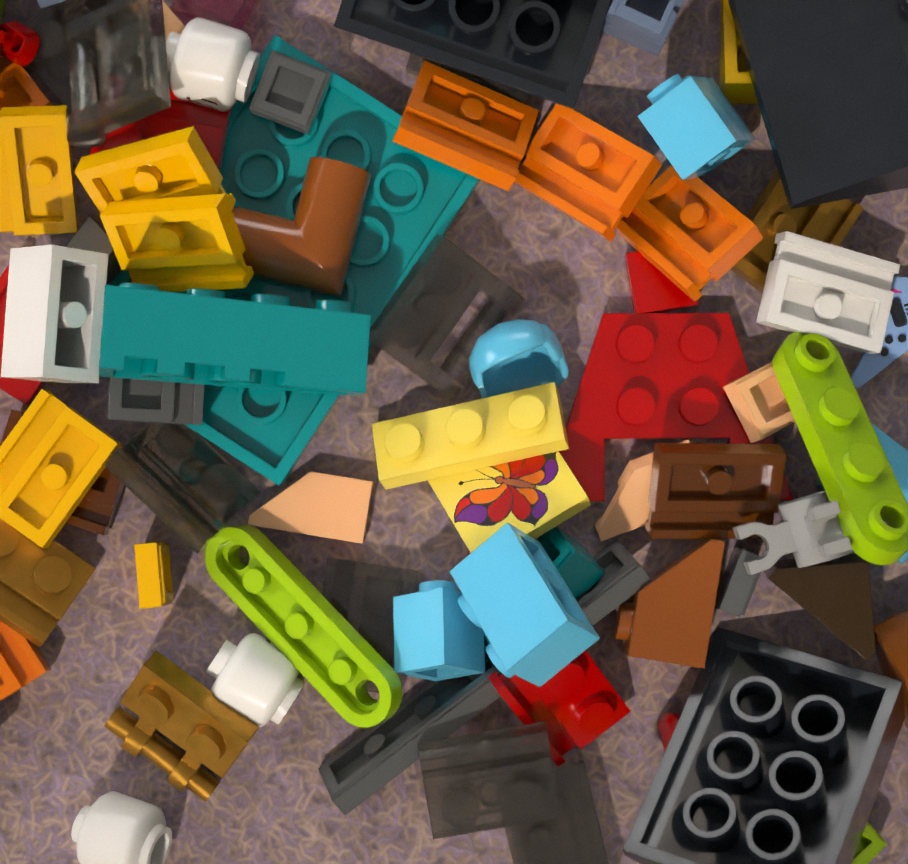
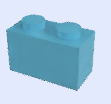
[638,74,756,180]
[449,522,600,687]

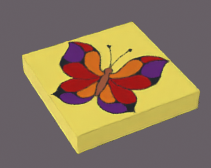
[428,451,591,553]

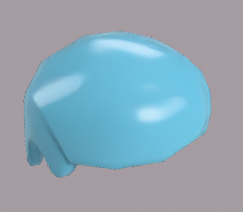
[469,319,569,398]

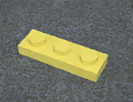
[372,382,569,490]

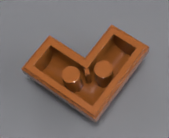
[232,157,371,299]

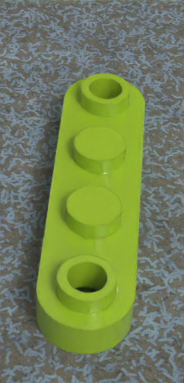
[772,332,908,565]
[205,524,402,728]

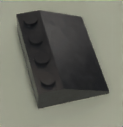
[334,0,612,110]
[728,0,908,209]
[623,627,905,864]

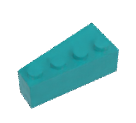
[99,283,371,397]

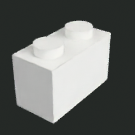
[1,245,108,383]

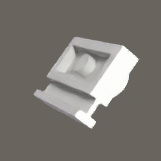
[756,231,901,354]

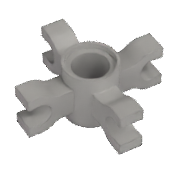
[732,491,887,575]

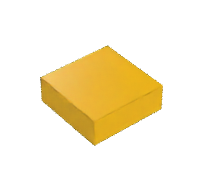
[134,542,174,609]

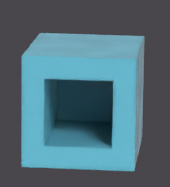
[393,580,485,681]

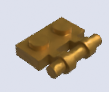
[104,650,259,802]

